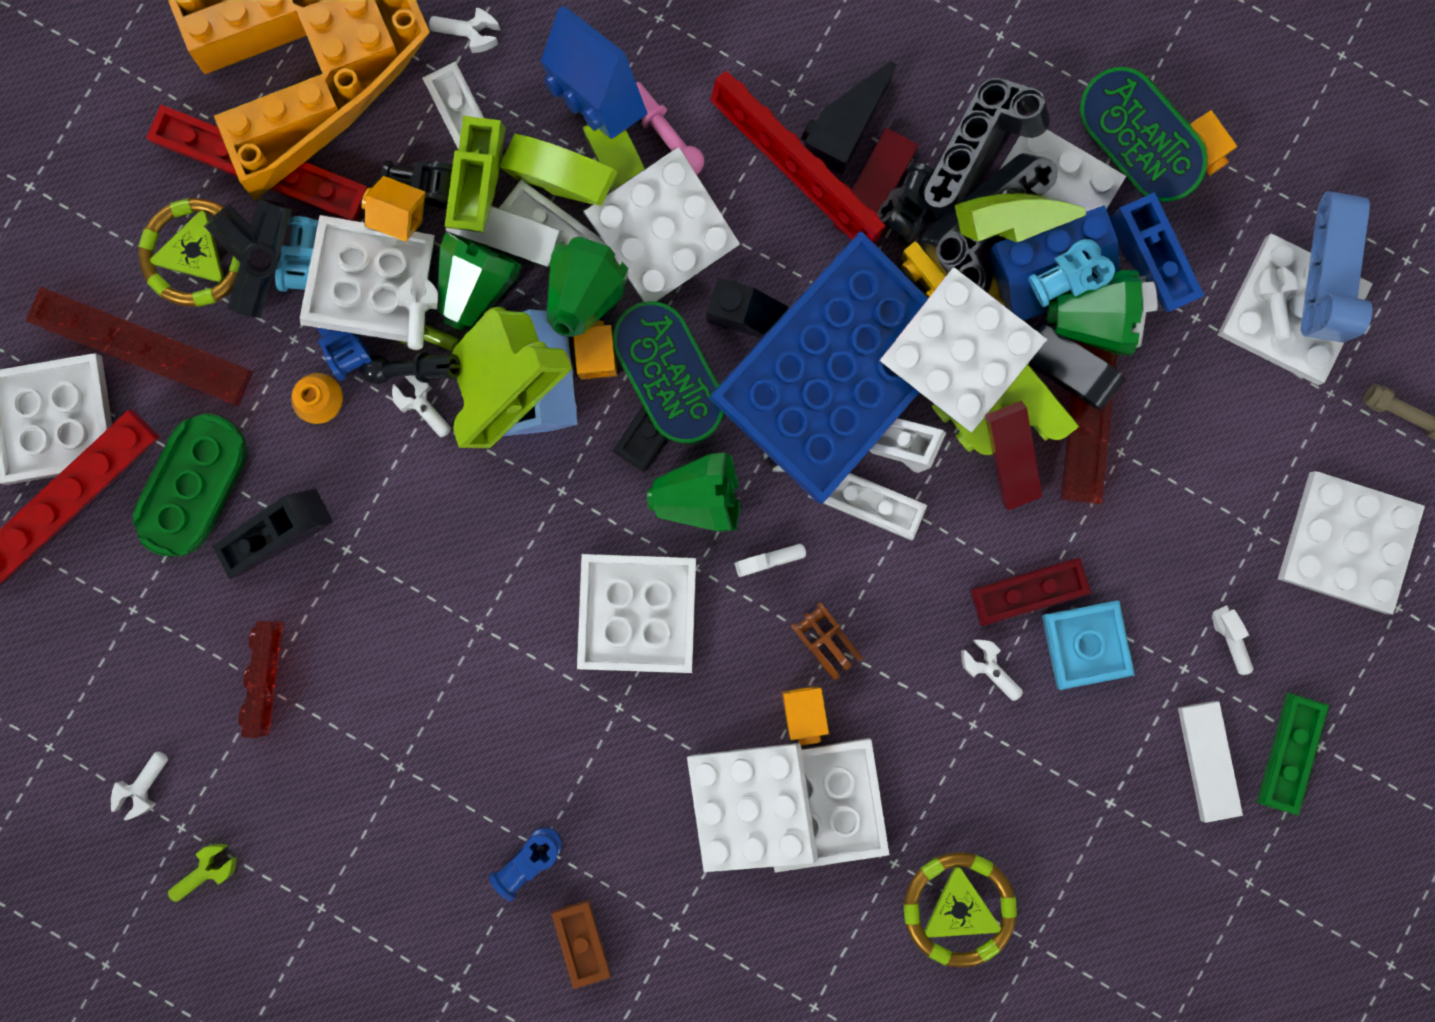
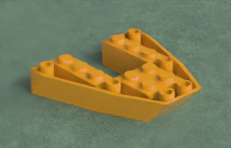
[168,0,430,201]

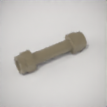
[1363,383,1435,440]

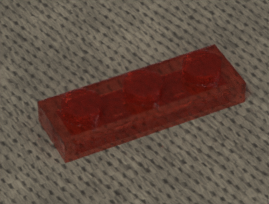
[238,620,284,739]

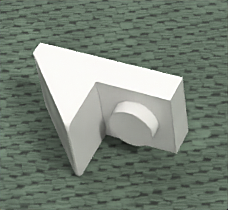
[869,418,946,473]

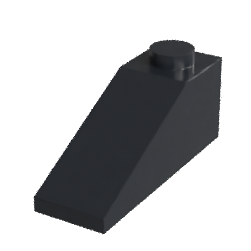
[801,61,897,174]
[213,489,333,579]

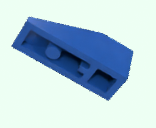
[1110,192,1204,313]

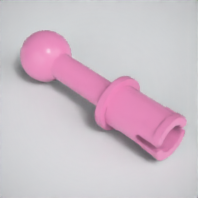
[636,82,704,175]

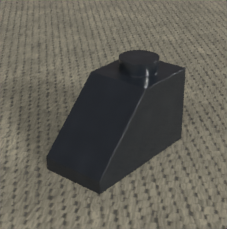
[706,277,789,338]

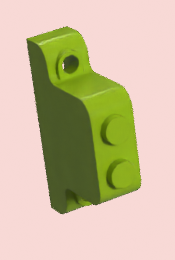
[452,307,572,448]
[932,364,1079,455]

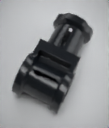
[381,160,453,208]
[877,162,935,244]

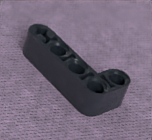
[924,78,1050,221]
[921,153,1058,289]

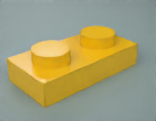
[900,241,946,299]

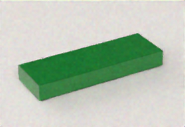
[1257,693,1329,816]

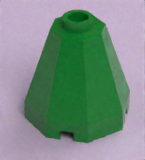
[437,232,523,330]
[547,236,629,337]
[1047,270,1142,355]
[647,453,740,532]

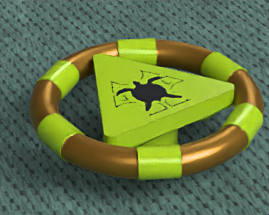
[138,198,249,307]
[903,852,1017,968]

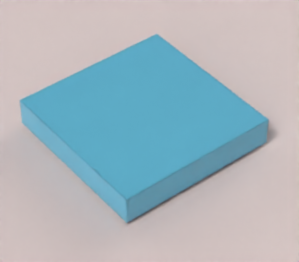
[1042,600,1135,690]

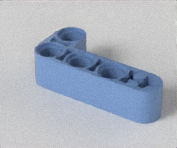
[1301,191,1373,343]

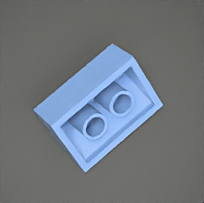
[503,309,577,436]

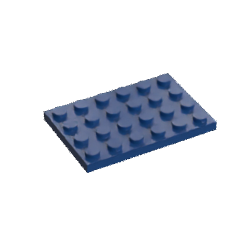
[708,231,928,504]

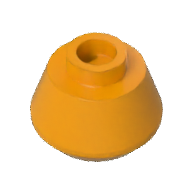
[291,373,343,424]

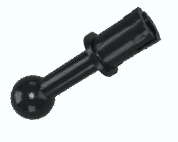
[361,352,460,385]

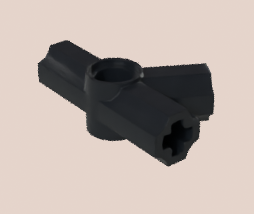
[204,198,292,318]

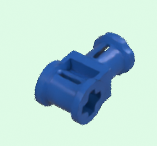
[316,327,372,381]
[488,827,562,902]

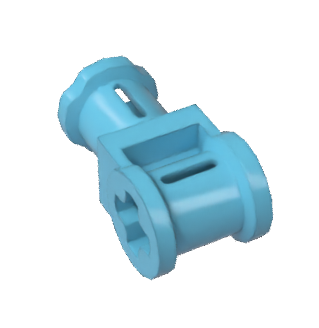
[275,216,319,292]
[1028,239,1115,307]

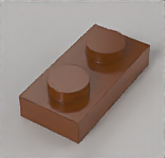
[551,899,612,989]

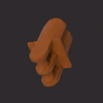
[790,602,864,682]

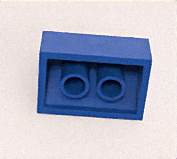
[541,6,648,139]
[986,205,1120,321]

